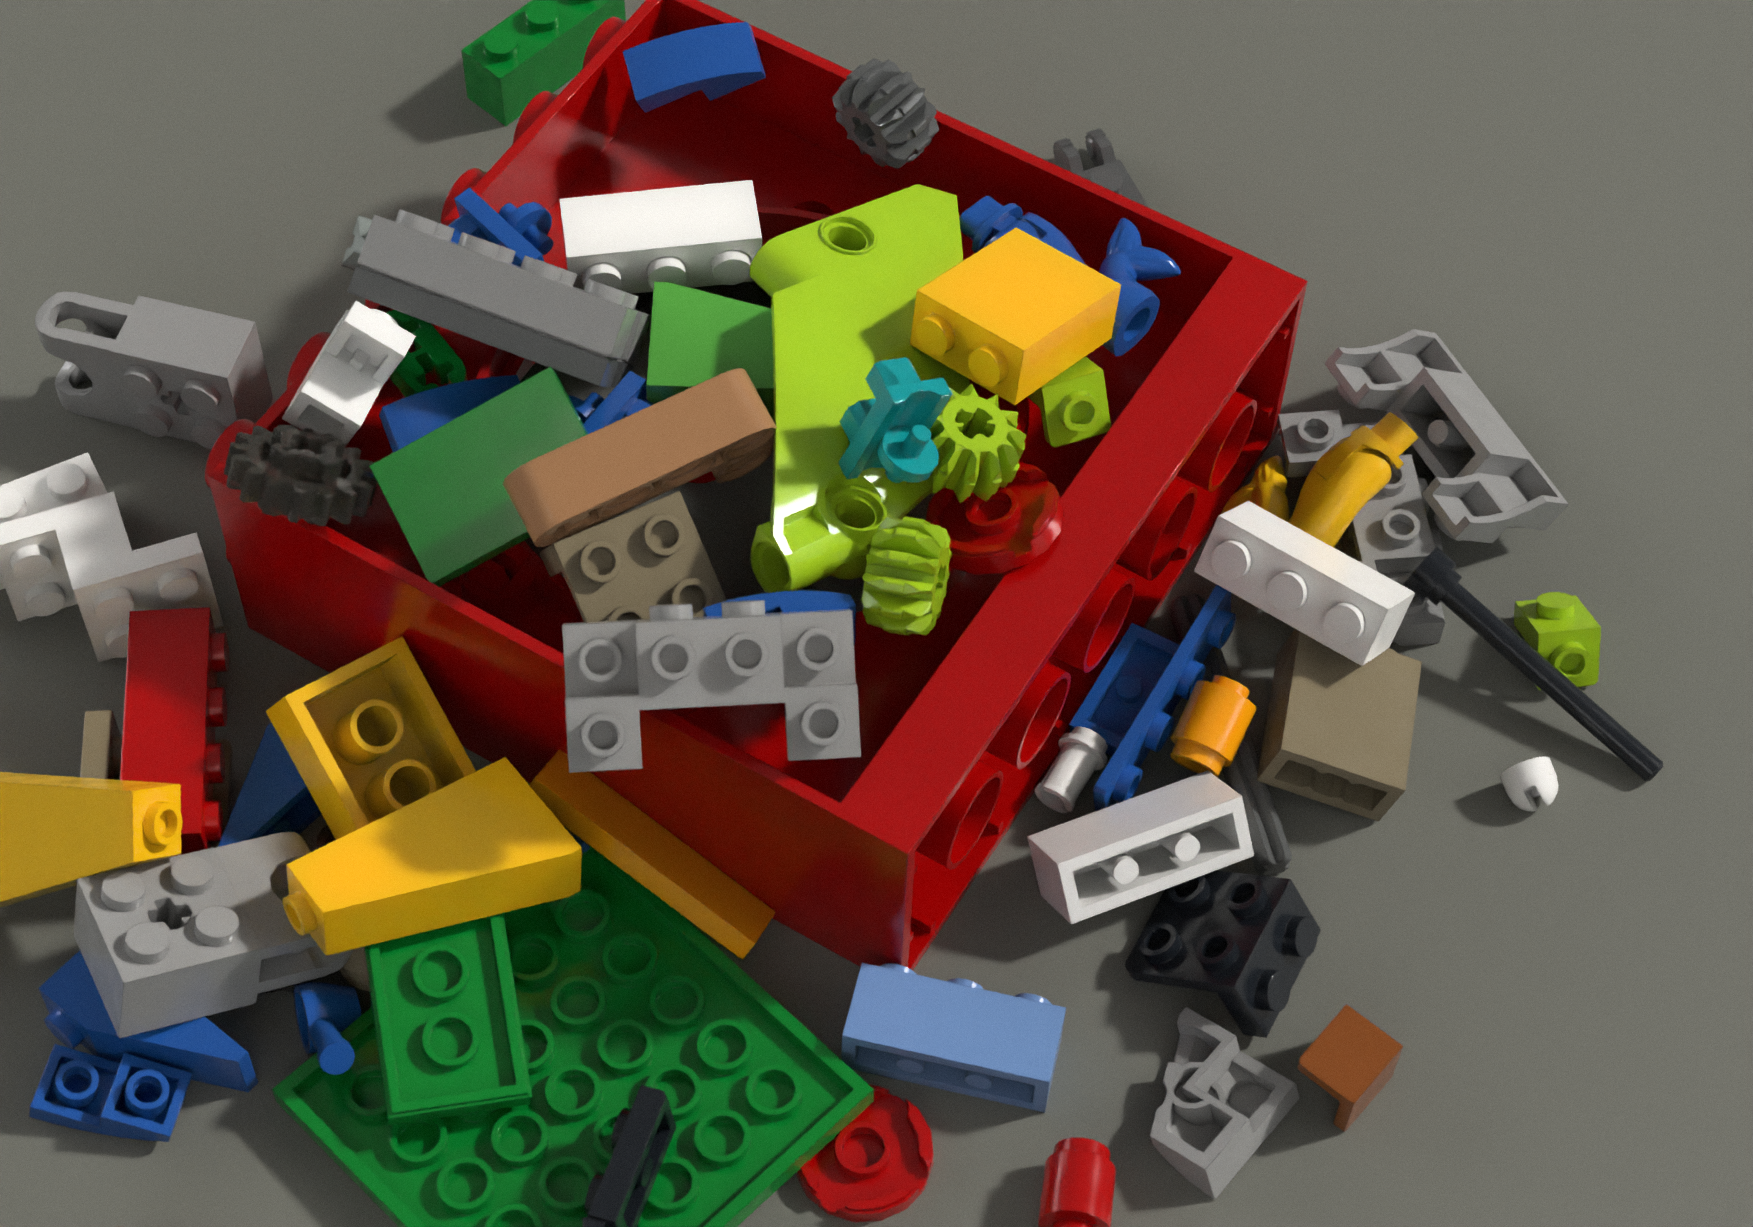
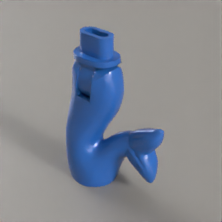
[959,196,1181,356]

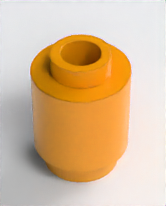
[1170,675,1257,778]

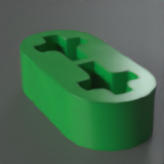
[386,310,468,397]

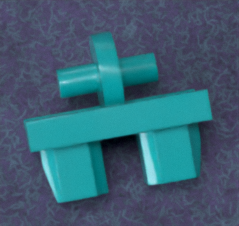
[838,357,952,483]

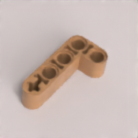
[503,368,777,547]

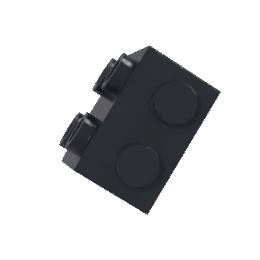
[1125,870,1321,1038]

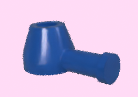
[294,982,362,1075]

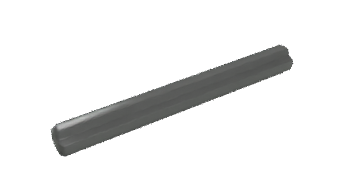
[1170,593,1292,876]

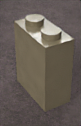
[1257,629,1422,821]

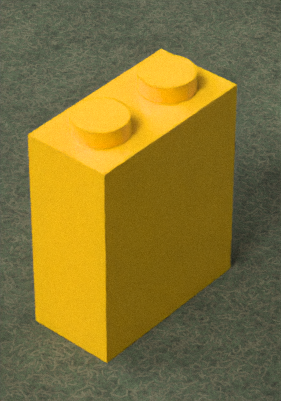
[910,228,1121,405]

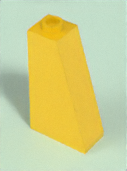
[283,757,582,956]
[0,772,182,907]

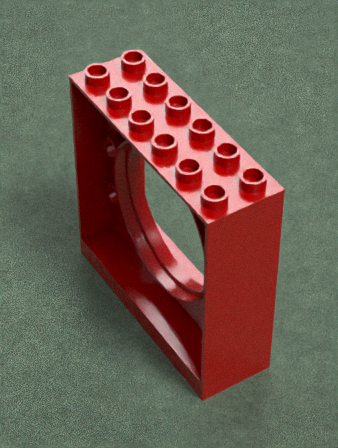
[205,0,1308,970]

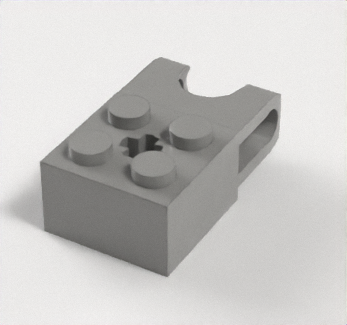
[35,292,273,450]
[74,832,353,1039]

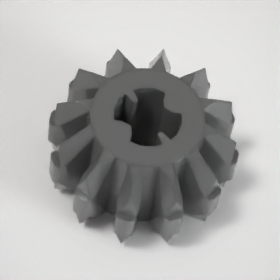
[832,58,939,169]

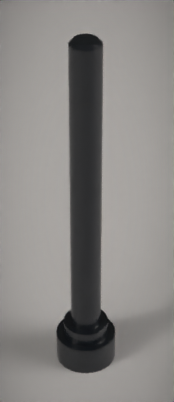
[1403,547,1663,781]

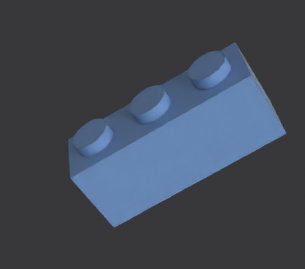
[841,963,1066,1113]

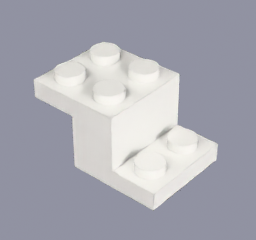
[0,491,223,663]

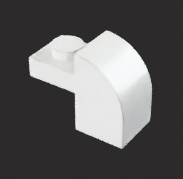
[282,301,416,453]

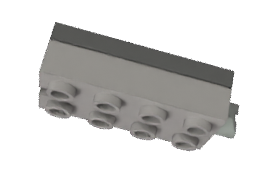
[341,209,652,388]

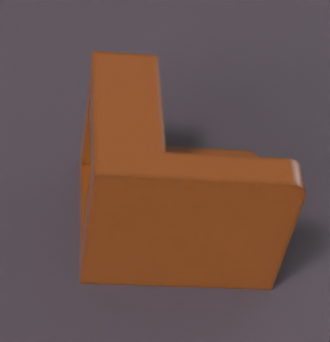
[1297,1004,1403,1132]

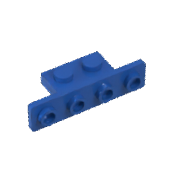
[1069,585,1236,811]

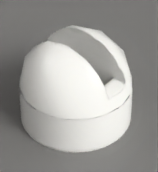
[1500,757,1558,812]

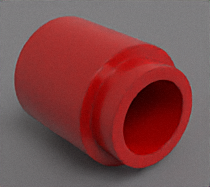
[1038,1137,1116,1227]

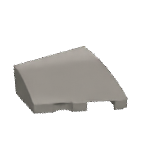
[1150,1007,1300,1200]

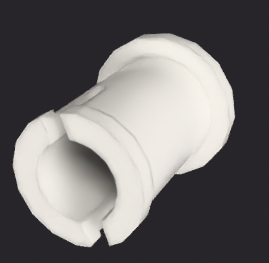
[1035,726,1108,813]

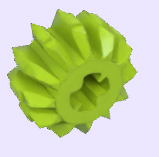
[929,384,1026,504]
[861,516,952,636]

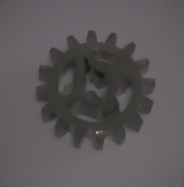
[224,425,377,526]

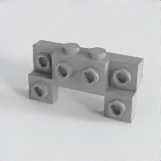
[1324,329,1569,544]
[1275,410,1445,646]
[562,600,861,773]

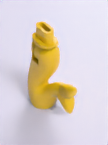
[1221,412,1418,548]

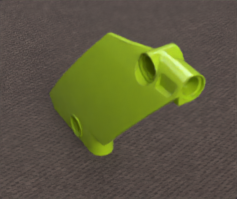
[750,184,970,593]

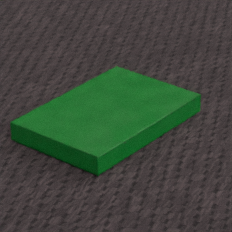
[370,366,588,587]
[363,913,532,1126]

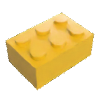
[265,636,476,840]

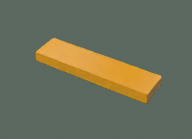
[530,749,776,959]

